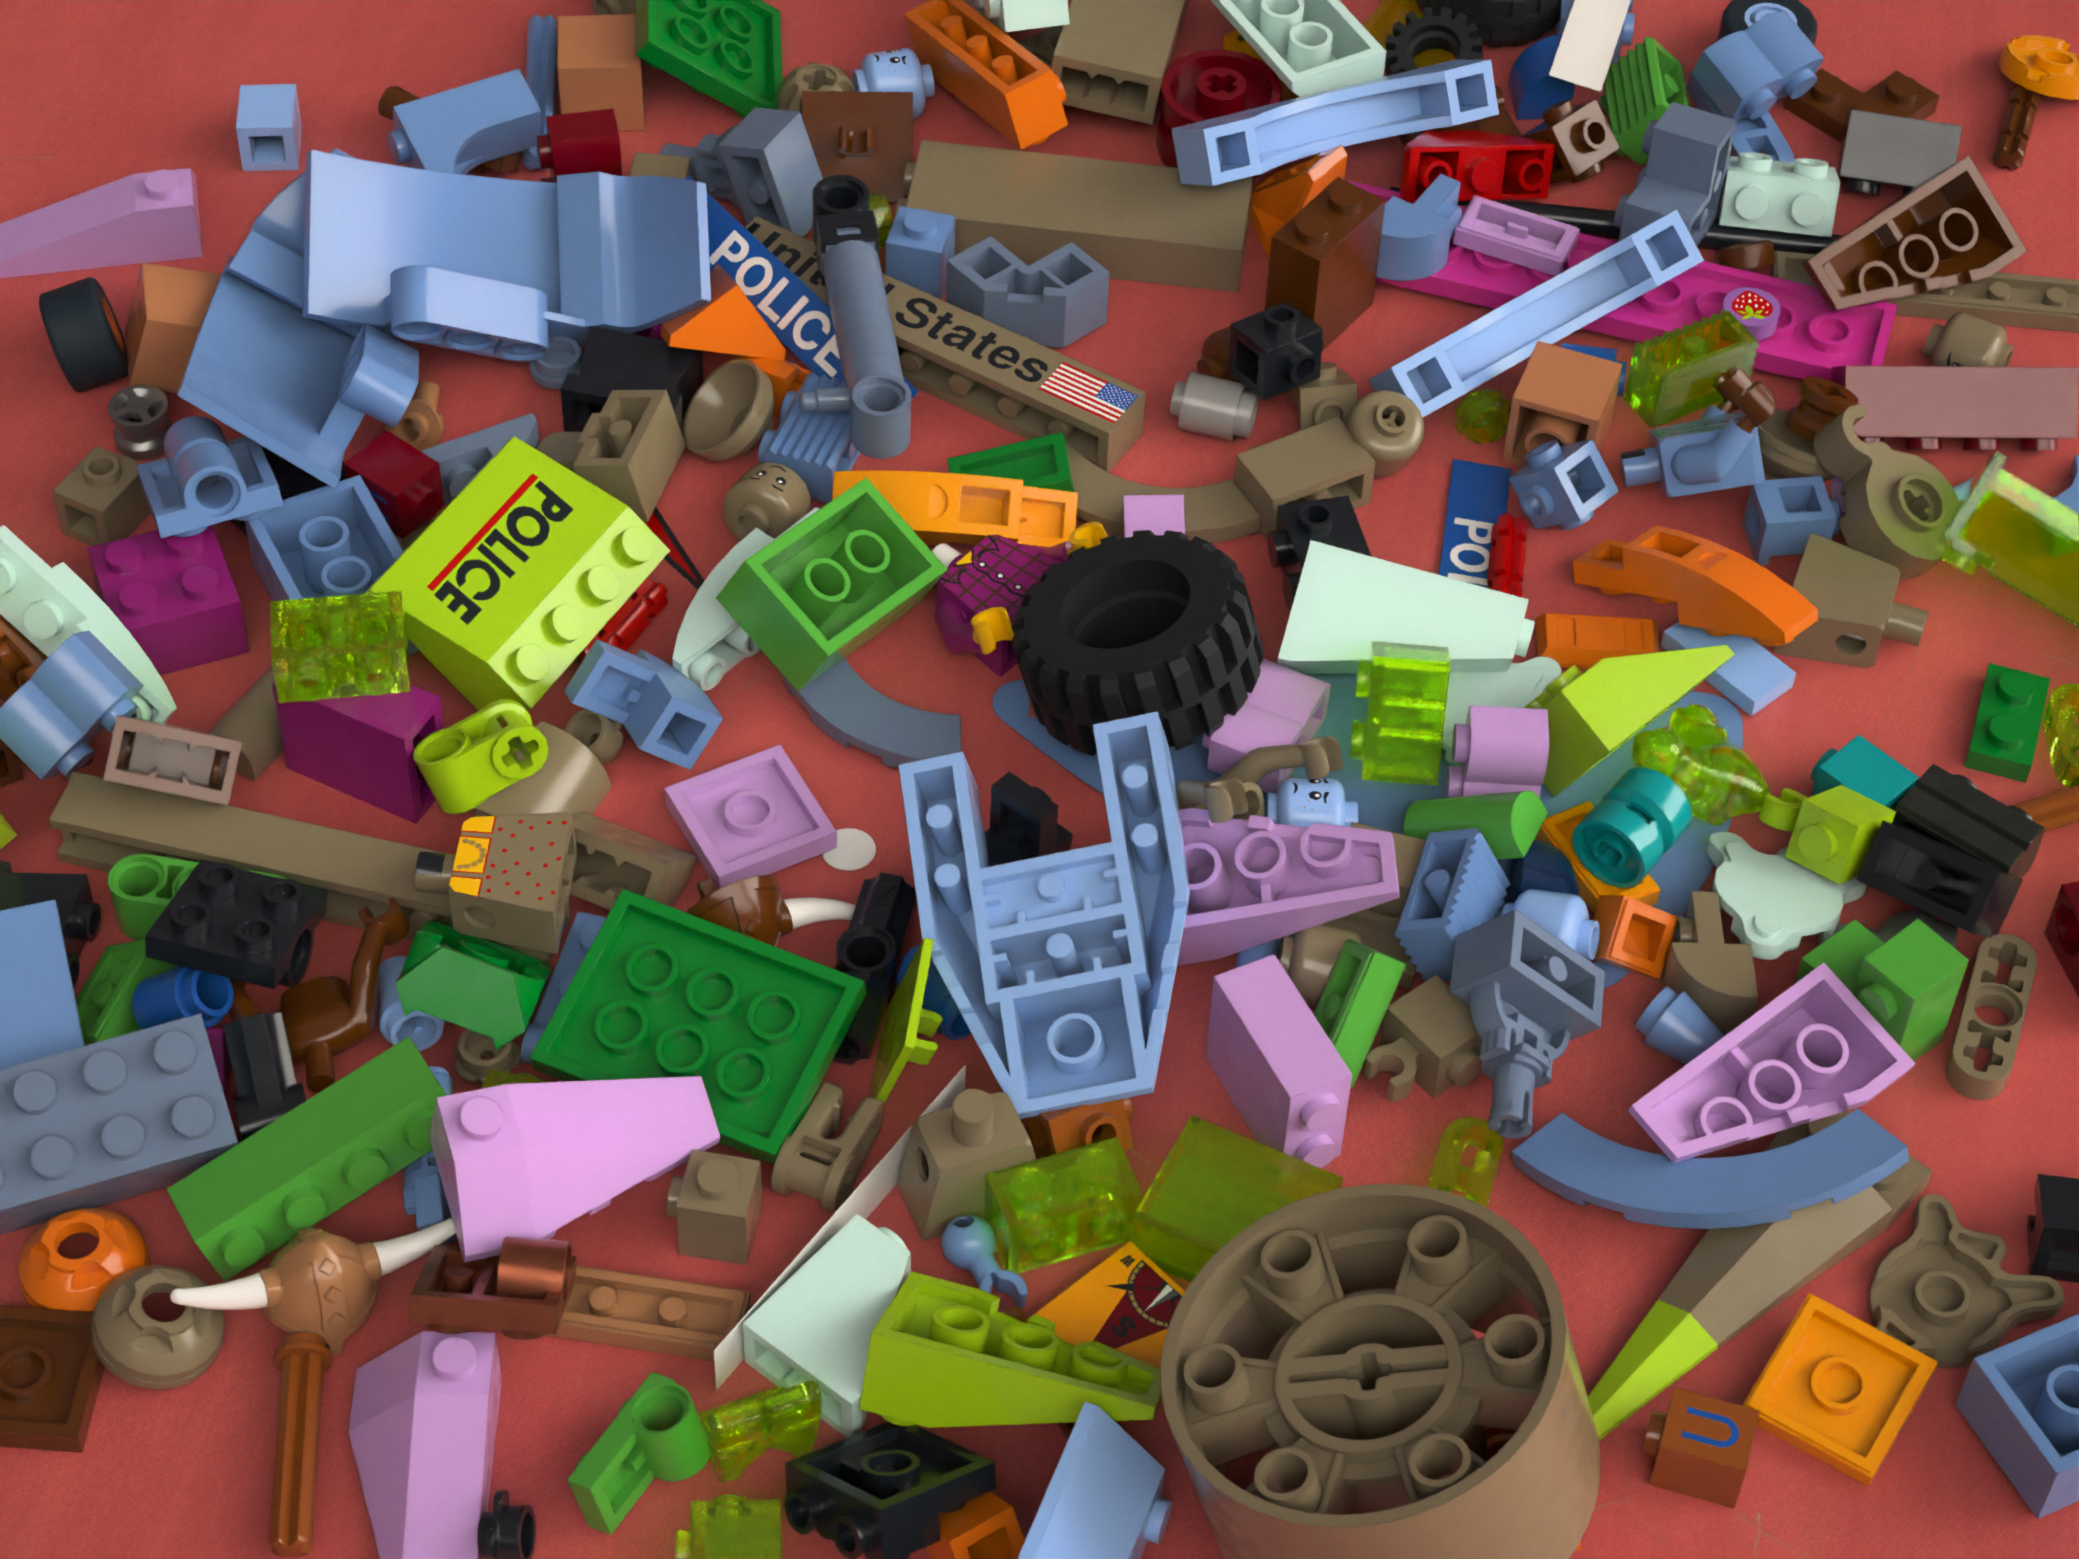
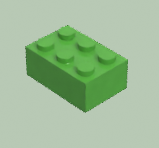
[716,478,948,692]

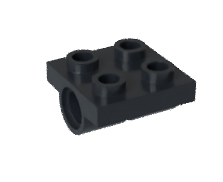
[145,859,327,989]

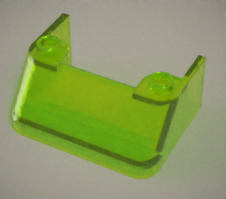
[1937,451,2079,628]

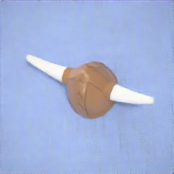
[170,1217,456,1356]

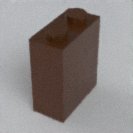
[1265,177,1386,351]

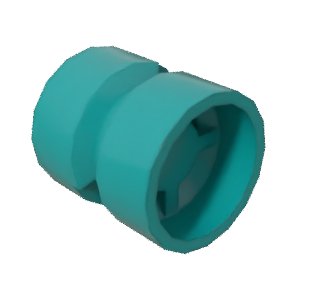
[1572,767,1692,889]

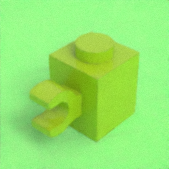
[1758,785,1896,884]

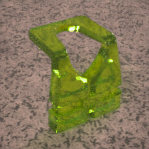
[698,1380,822,1483]

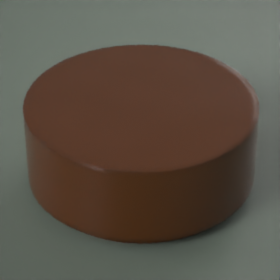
[1717,240,1776,270]

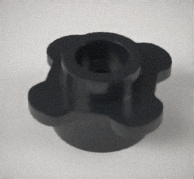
[477,1490,536,1559]

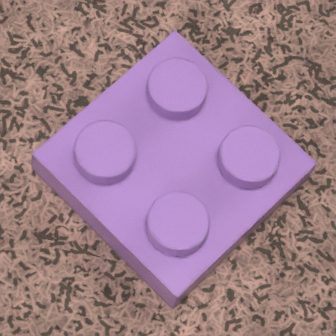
[664,745,837,890]

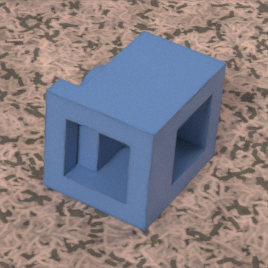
[1742,476,1841,565]

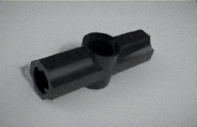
[832,872,918,1065]

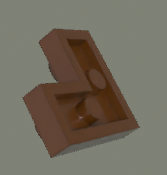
[1785,68,1939,143]

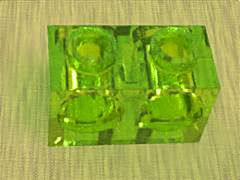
[270,591,411,703]

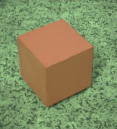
[558,14,645,132]
[125,263,221,393]
[1502,341,1623,467]

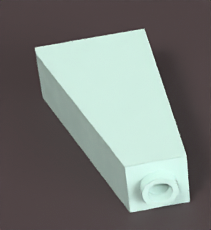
[1277,540,1535,674]

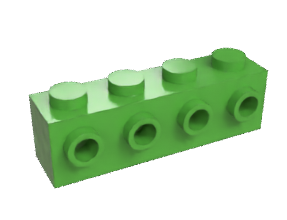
[166,1036,447,1282]

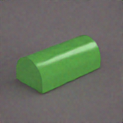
[1403,791,1548,860]
[1314,938,1407,1088]

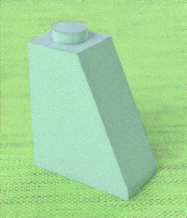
[743,1214,911,1438]

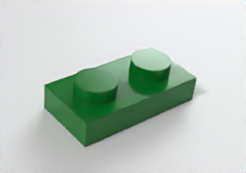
[1964,663,2050,783]

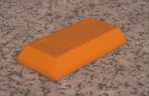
[1535,613,1659,669]

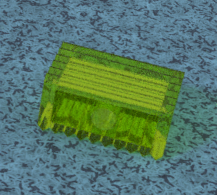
[1624,310,1759,428]

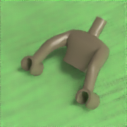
[1176,735,1344,823]

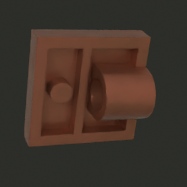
[409,1236,577,1340]

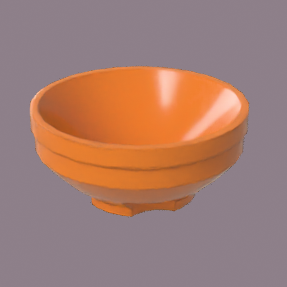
[18,1207,151,1312]

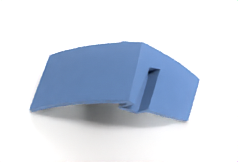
[177,148,419,489]
[303,149,711,362]

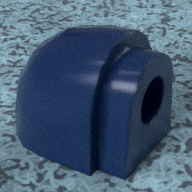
[1505,839,1579,904]

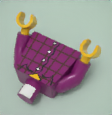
[932,521,1108,677]

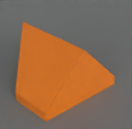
[1249,145,1347,261]
[660,264,786,361]

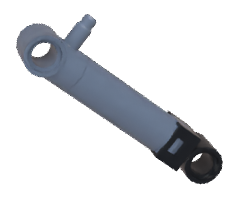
[799,175,912,459]

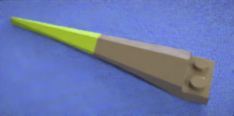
[1588,1111,1932,1441]

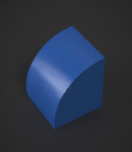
[1508,33,1575,120]

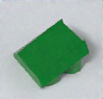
[395,919,552,1050]

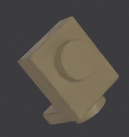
[1286,362,1358,430]

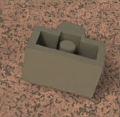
[536,390,686,522]

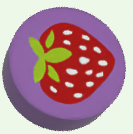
[1720,287,1781,341]

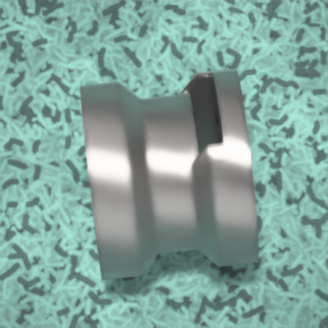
[108,385,172,460]

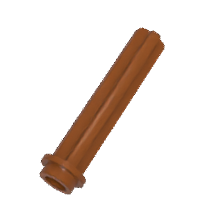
[269,1332,332,1557]

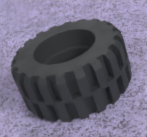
[1012,530,1264,756]

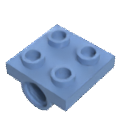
[136,416,284,538]

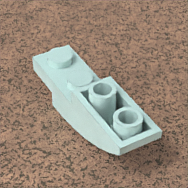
[672,507,819,691]
[0,525,177,734]

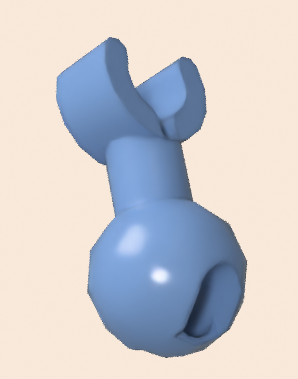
[941,1214,1028,1308]

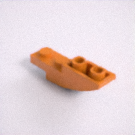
[1572,525,1818,646]

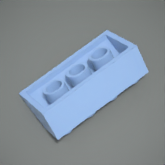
[1017,1402,1173,1559]

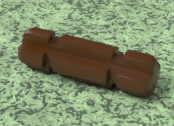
[1993,86,2040,171]

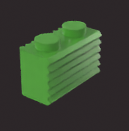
[1600,37,1690,167]

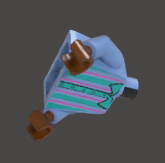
[1619,367,1775,497]

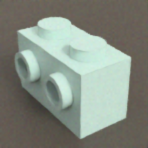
[1718,152,1840,237]

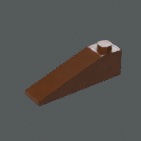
[1802,156,2027,312]

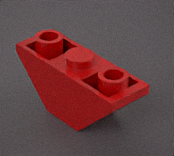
[1399,130,1555,202]

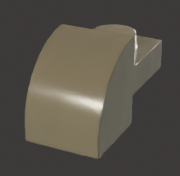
[1662,891,1758,1035]

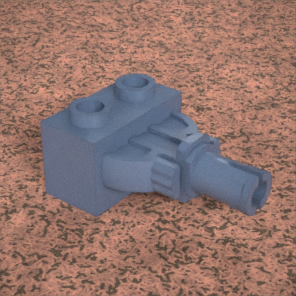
[659,107,823,237]
[1450,909,1605,1139]

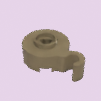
[1813,405,1965,581]

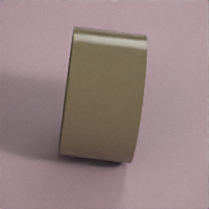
[1160,1184,1601,1559]

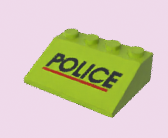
[364,436,670,726]

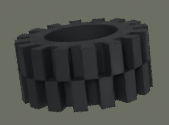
[1385,7,1483,76]

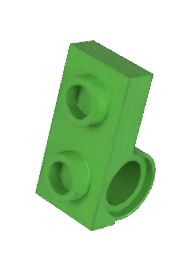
[567,1372,711,1535]

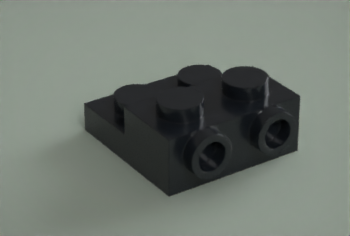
[785,1422,996,1559]

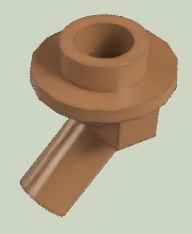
[385,381,445,451]

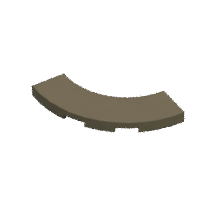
[1067,442,1261,543]

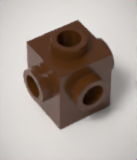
[1520,99,1619,184]

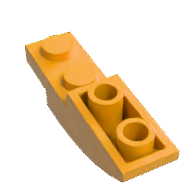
[831,471,1078,547]

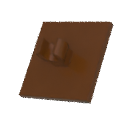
[802,91,913,203]

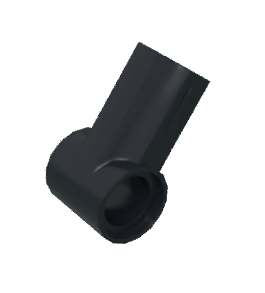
[223,1012,306,1141]

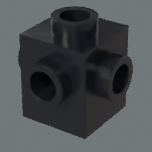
[1228,302,1324,401]

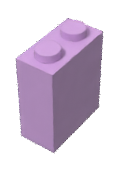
[1205,954,1352,1179]

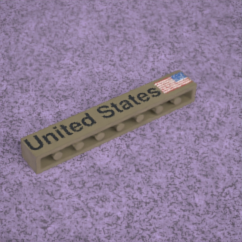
[745,216,1146,472]

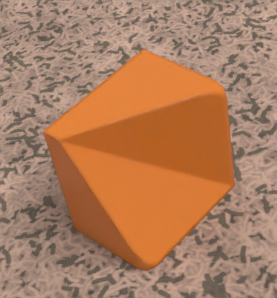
[1593,895,1678,979]

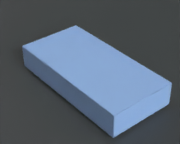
[1661,621,1796,716]

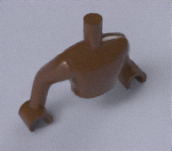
[228,897,410,1093]

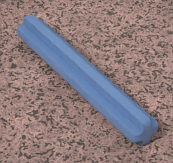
[523,14,558,171]

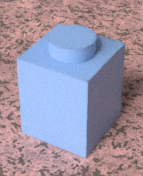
[236,84,302,171]

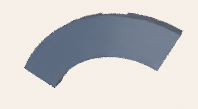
[780,658,961,768]

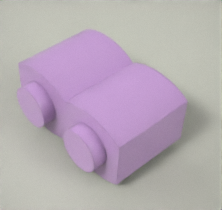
[1202,659,1331,793]
[1445,705,1549,798]

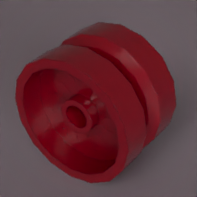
[1157,49,1282,179]

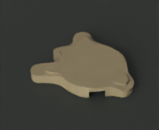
[1868,1194,2065,1369]

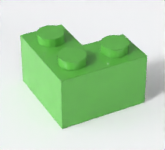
[1794,919,1969,1062]

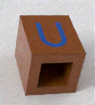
[1642,1387,1760,1508]

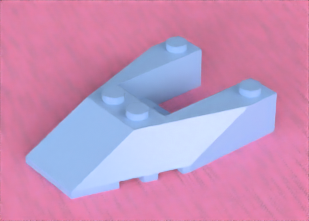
[899,711,1190,1119]

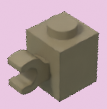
[1363,975,1482,1102]

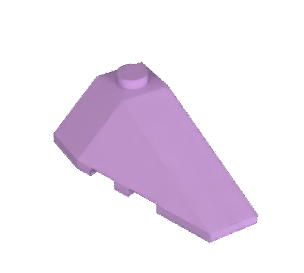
[0,168,203,278]
[1177,808,1400,966]
[1628,962,1915,1164]
[429,1076,720,1262]
[348,1331,502,1559]

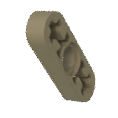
[1946,934,2038,1100]

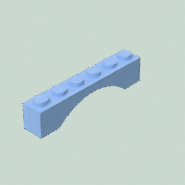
[1171,59,1499,186]
[1368,210,1704,417]

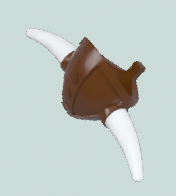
[686,876,856,947]

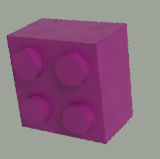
[87,525,250,675]

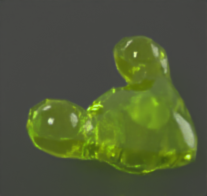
[1632,704,1771,826]

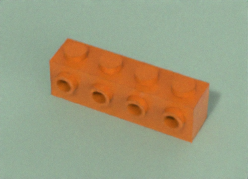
[904,0,1068,150]

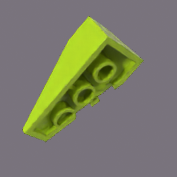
[859,1271,1162,1428]

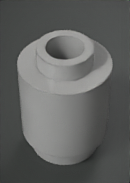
[1170,372,1259,441]

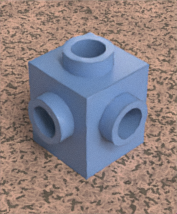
[1508,439,1619,530]

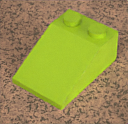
[1524,645,1735,798]

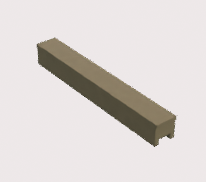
[49,771,571,962]

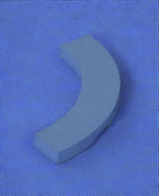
[1511,1108,1909,1229]

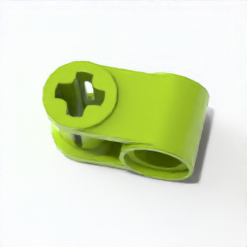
[413,699,549,814]

